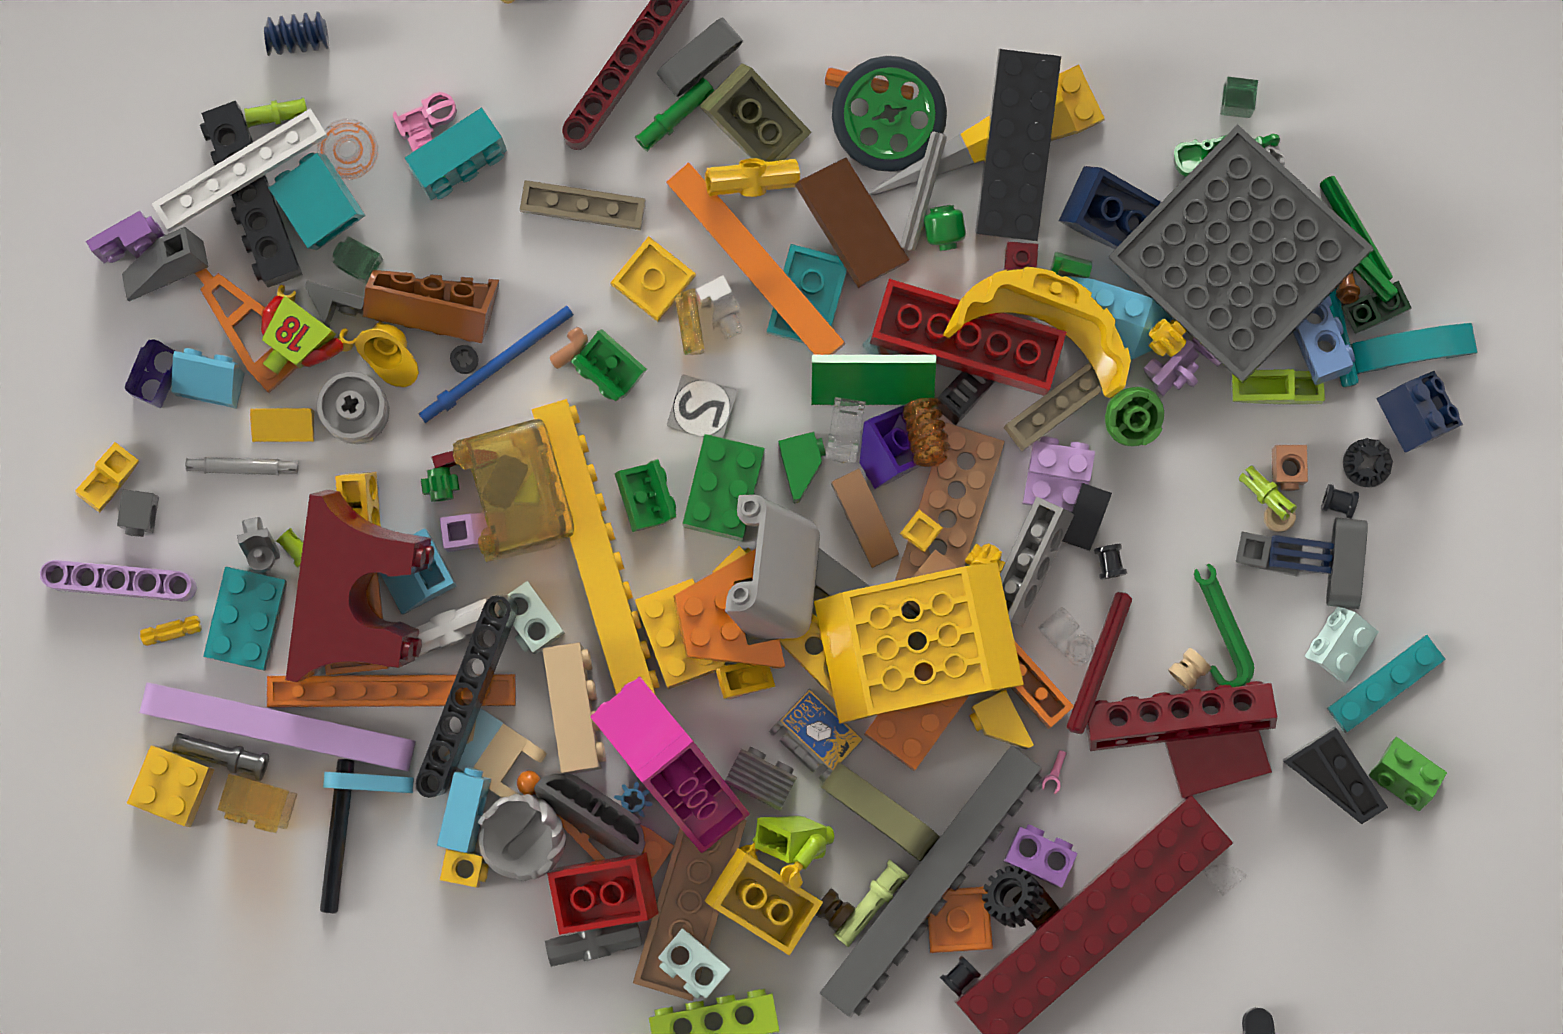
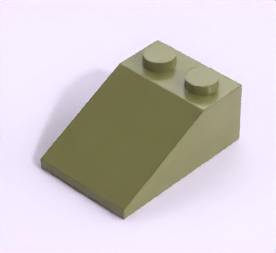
[699,63,811,162]

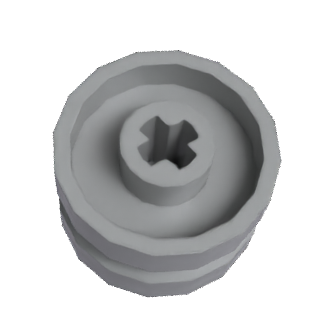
[317,371,390,444]

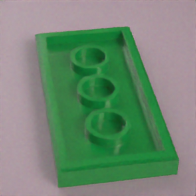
[811,355,936,405]

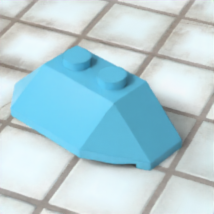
[1062,275,1175,360]

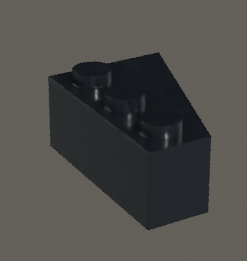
[1283,727,1388,824]

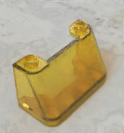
[453,419,574,562]

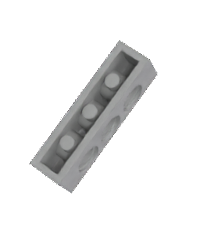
[1000,496,1074,627]

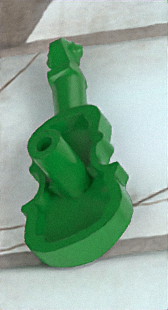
[1174,133,1280,177]

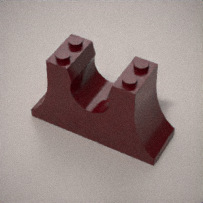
[285,490,434,682]

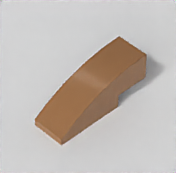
[831,468,899,568]

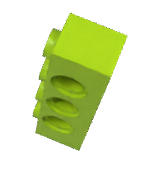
[649,988,780,1034]

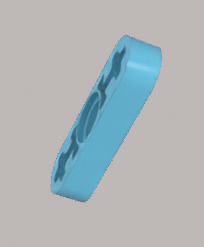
[323,772,414,793]

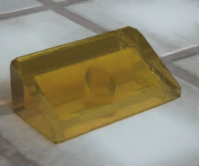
[675,288,705,355]

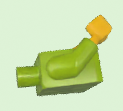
[740,816,834,890]

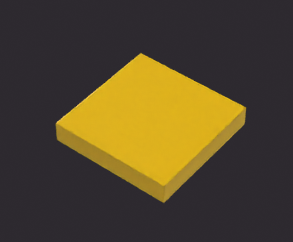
[610,236,696,322]

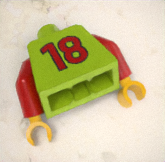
[261,285,356,375]

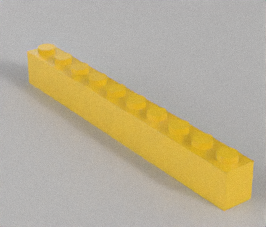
[531,399,660,695]

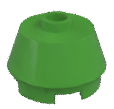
[1105,387,1164,446]

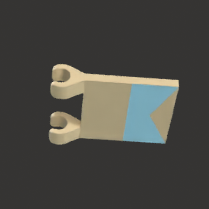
[443,708,547,798]

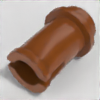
[1336,271,1360,304]

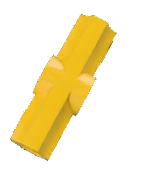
[705,158,800,197]

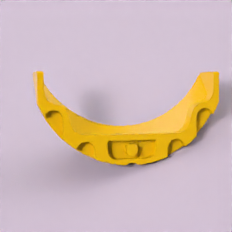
[943,267,1131,398]

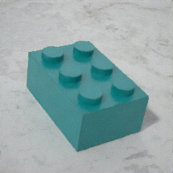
[405,107,507,200]

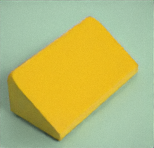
[250,408,314,442]

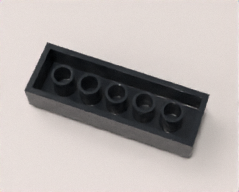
[975,49,1061,241]

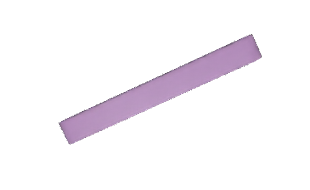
[139,682,416,771]

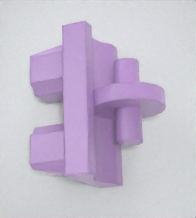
[1144,339,1199,396]

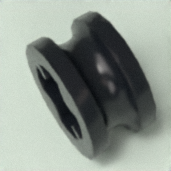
[450,345,479,374]

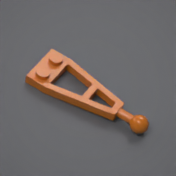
[194,268,298,393]
[517,771,674,878]

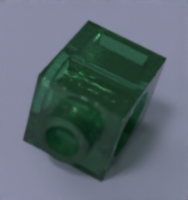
[1220,77,1258,118]
[332,236,383,284]

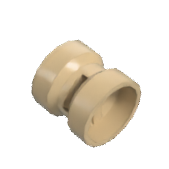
[1168,648,1212,690]

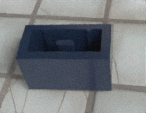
[1376,371,1463,453]

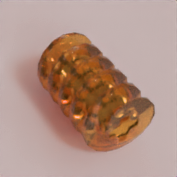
[903,398,951,467]

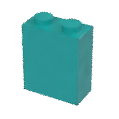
[268,152,366,250]

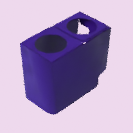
[125,339,175,408]

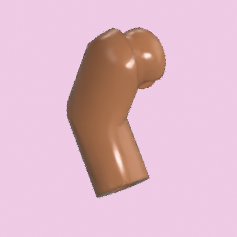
[550,327,588,369]

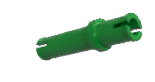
[635,77,715,152]

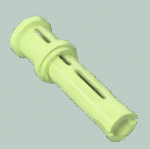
[833,859,910,947]

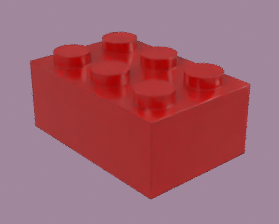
[547,852,659,935]

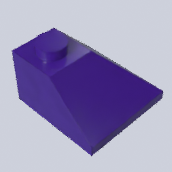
[860,405,935,489]

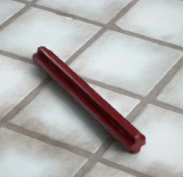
[1067,592,1132,734]

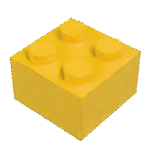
[127,745,215,827]

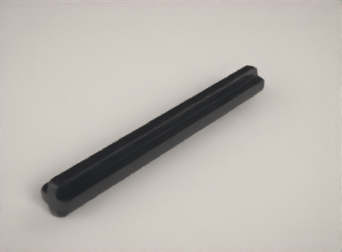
[320,759,355,914]

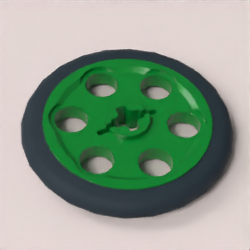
[832,56,947,172]

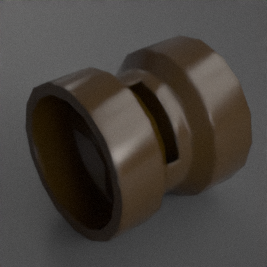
[815,888,855,931]

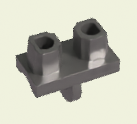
[237,517,280,573]

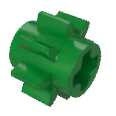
[421,467,460,502]

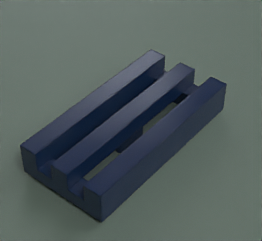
[1269,535,1334,574]

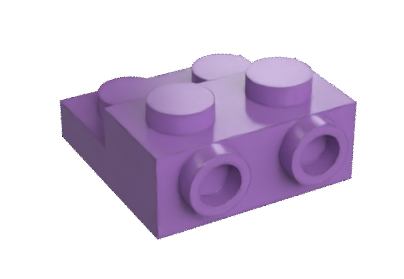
[86,211,165,263]

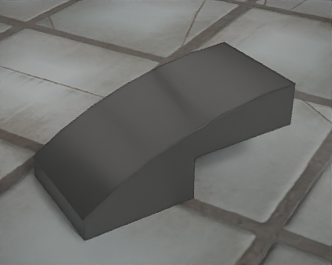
[1236,531,1303,576]

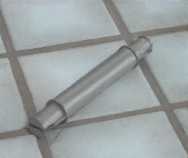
[185,457,298,476]

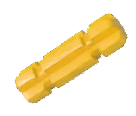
[140,615,202,646]

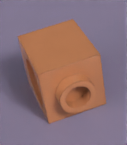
[1272,445,1308,491]

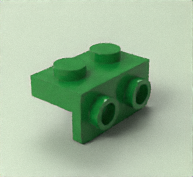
[571,329,647,401]
[614,459,676,532]

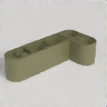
[821,762,940,862]

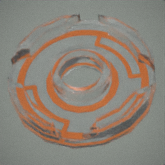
[317,118,378,180]

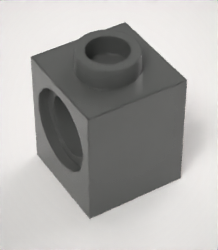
[117,489,159,537]

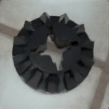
[1343,438,1393,488]

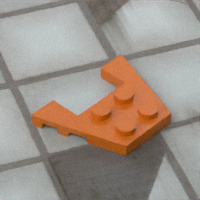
[673,549,785,669]

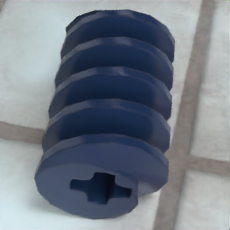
[264,11,329,56]

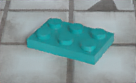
[767,244,847,343]
[203,566,287,671]

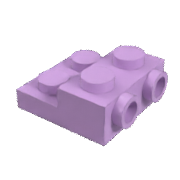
[1022,437,1095,512]

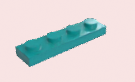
[1327,635,1446,733]

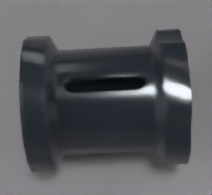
[1321,484,1359,519]
[1094,543,1127,580]
[940,955,981,997]

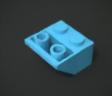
[171,348,245,409]
[380,528,457,615]

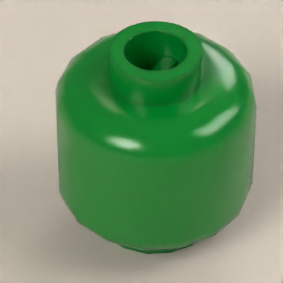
[924,205,966,251]

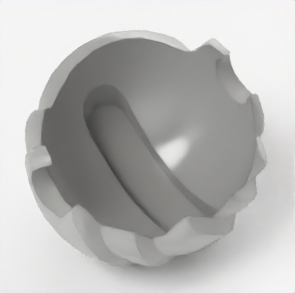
[478,794,566,881]

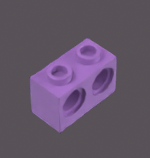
[1003,824,1078,888]

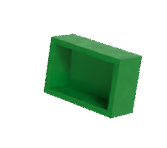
[682,434,765,542]

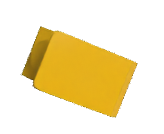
[715,663,775,700]

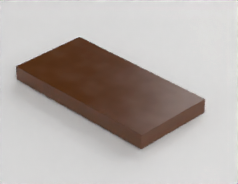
[795,157,910,288]

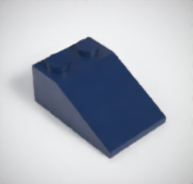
[1058,166,1161,249]

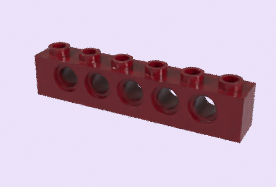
[1086,681,1278,751]

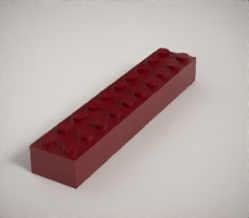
[954,795,1233,1034]

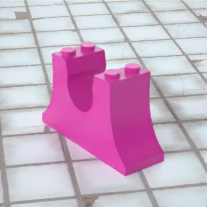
[590,676,750,853]

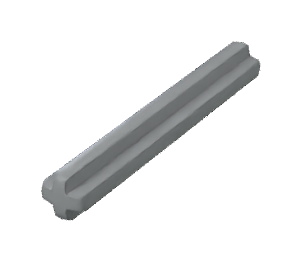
[900,132,947,251]

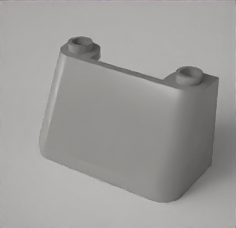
[725,495,820,640]

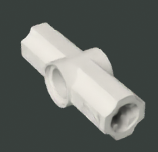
[416,598,487,658]

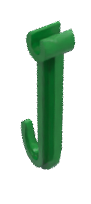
[1193,564,1255,687]

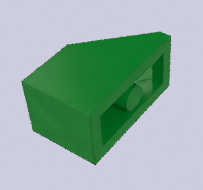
[778,432,826,504]

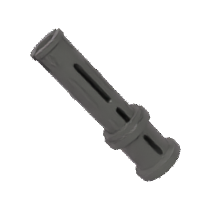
[172,733,269,781]

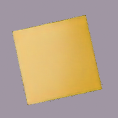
[899,509,943,553]

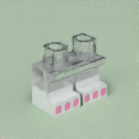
[696,275,743,341]

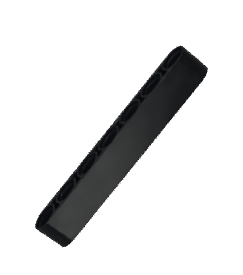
[415,595,518,798]

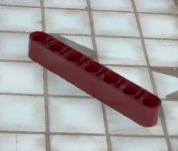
[562,0,690,150]

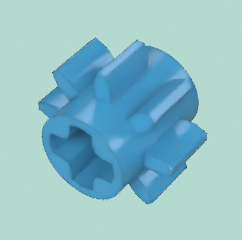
[614,781,653,818]

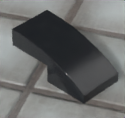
[1062,483,1112,551]

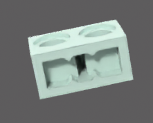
[497,581,565,655]
[658,928,731,999]

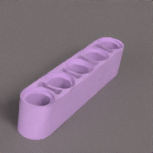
[40,560,197,602]

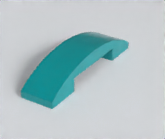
[1351,323,1478,374]

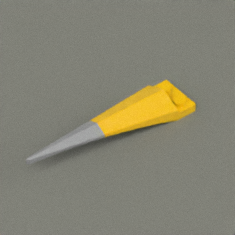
[870,64,1105,196]

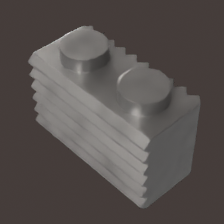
[725,746,797,811]

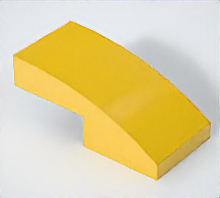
[75,442,139,513]

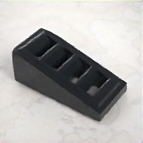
[934,371,996,425]

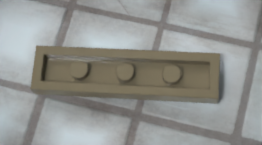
[520,180,646,231]
[1003,362,1102,451]

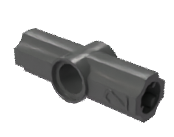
[545,922,643,967]

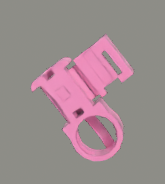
[393,92,457,152]

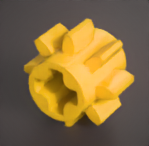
[1148,319,1187,357]
[965,543,1005,573]

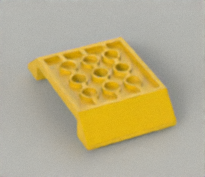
[814,562,1024,724]

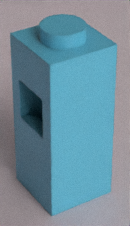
[437,767,491,853]

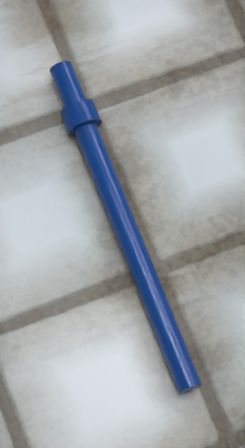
[418,305,574,424]

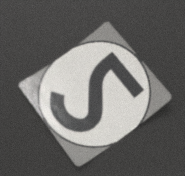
[667,374,737,438]

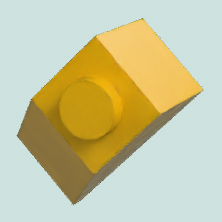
[969,689,1034,749]

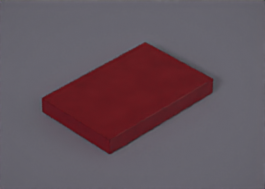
[1165,731,1272,798]

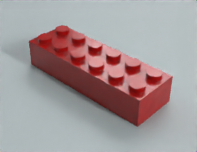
[869,279,1067,396]

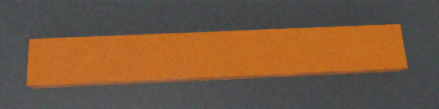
[666,163,845,355]
[267,674,516,708]

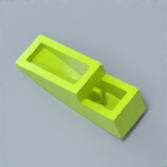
[1232,369,1325,404]

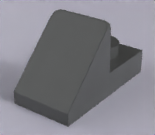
[305,281,364,328]

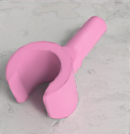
[1042,750,1066,794]

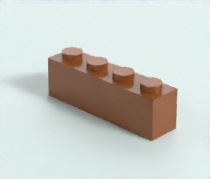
[362,270,499,343]

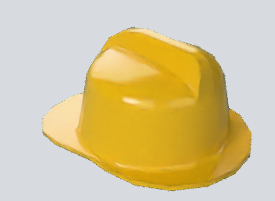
[355,321,419,387]

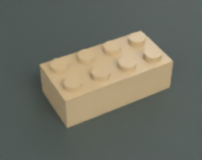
[542,642,606,774]

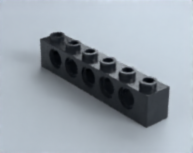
[200,100,303,288]

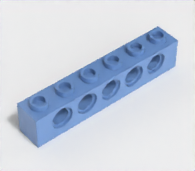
[1293,296,1355,386]

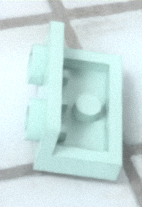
[1305,607,1379,683]

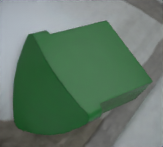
[1050,252,1092,278]

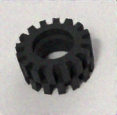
[982,866,1044,928]

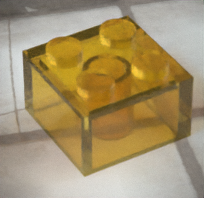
[217,774,298,833]

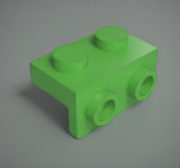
[1369,737,1447,811]

